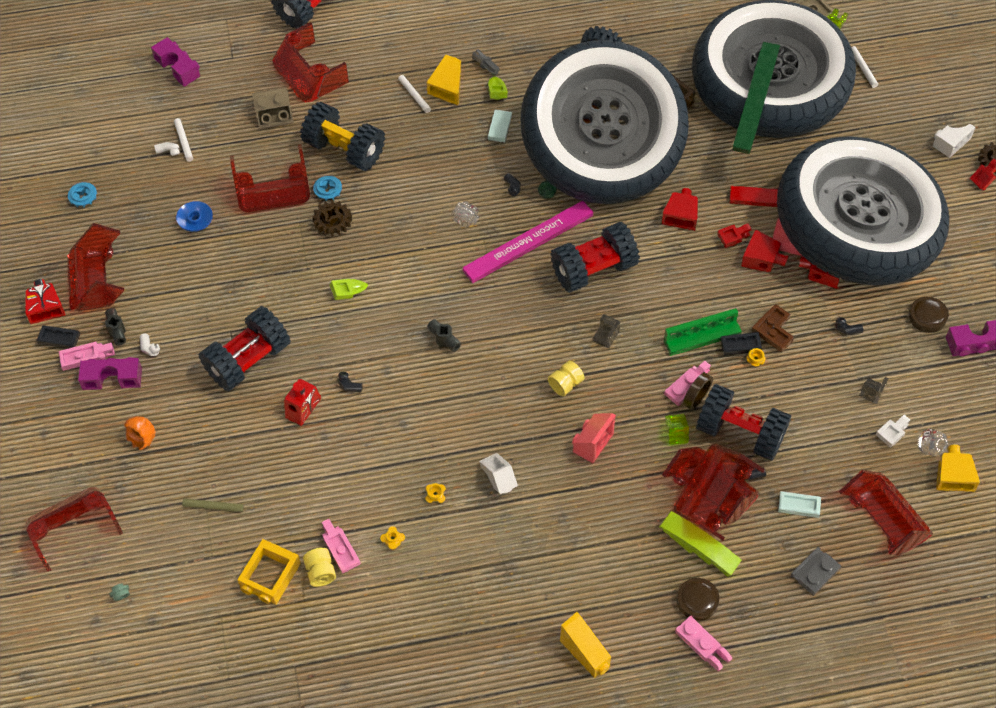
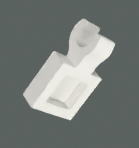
[876,415,910,448]

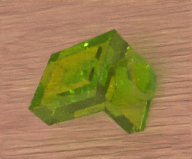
[665,414,689,445]

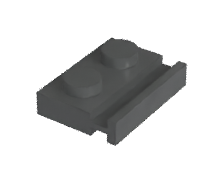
[791,546,841,596]

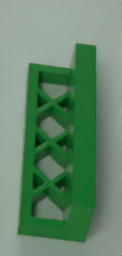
[664,308,742,356]

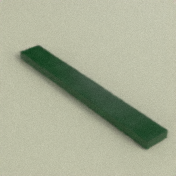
[732,42,780,154]

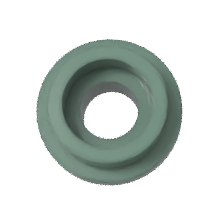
[109,583,130,601]

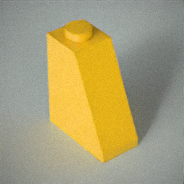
[427,55,461,105]
[560,612,611,678]

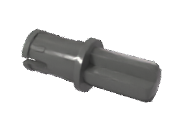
[472,49,500,75]

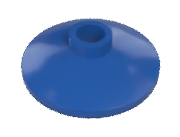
[176,201,213,232]

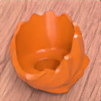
[124,416,156,450]

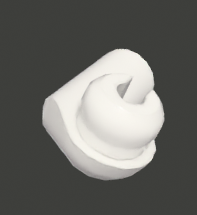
[154,142,180,156]
[140,334,160,356]

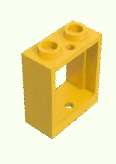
[238,539,301,605]

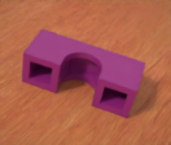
[151,37,200,87]
[945,320,996,356]
[78,357,142,390]

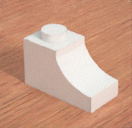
[933,124,975,158]
[479,453,518,494]

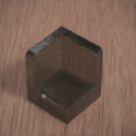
[593,314,620,348]
[859,377,889,404]

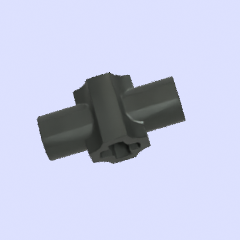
[105,308,126,345]
[427,319,461,352]

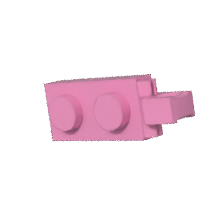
[59,342,115,371]
[664,361,711,406]
[322,519,361,574]

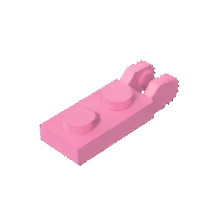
[675,616,732,671]

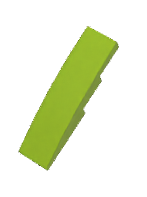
[659,511,742,577]

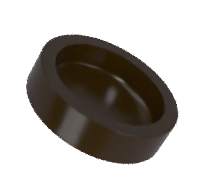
[909,297,949,333]
[683,372,713,410]
[677,578,720,620]

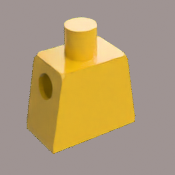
[936,445,980,492]

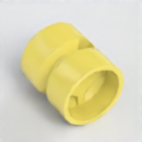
[548,360,585,397]
[303,548,336,587]

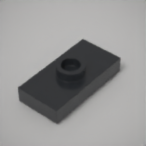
[37,325,80,349]
[720,332,762,356]

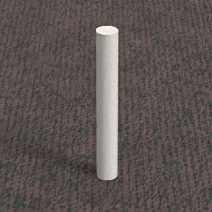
[851,46,878,88]
[398,75,431,113]
[174,118,193,162]

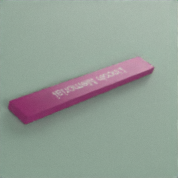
[462,201,593,283]

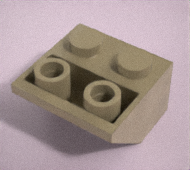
[252,87,294,129]

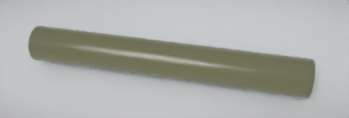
[182,498,244,512]

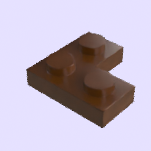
[751,304,794,353]

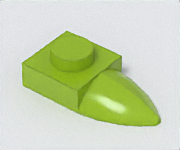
[488,76,508,100]
[329,279,368,300]

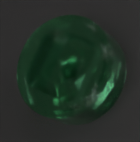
[538,181,557,199]

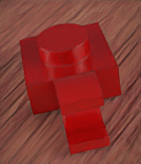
[970,159,996,191]
[717,224,752,248]

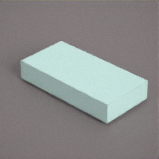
[488,110,512,142]
[778,491,821,518]

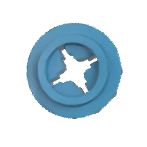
[313,176,342,201]
[68,182,97,208]

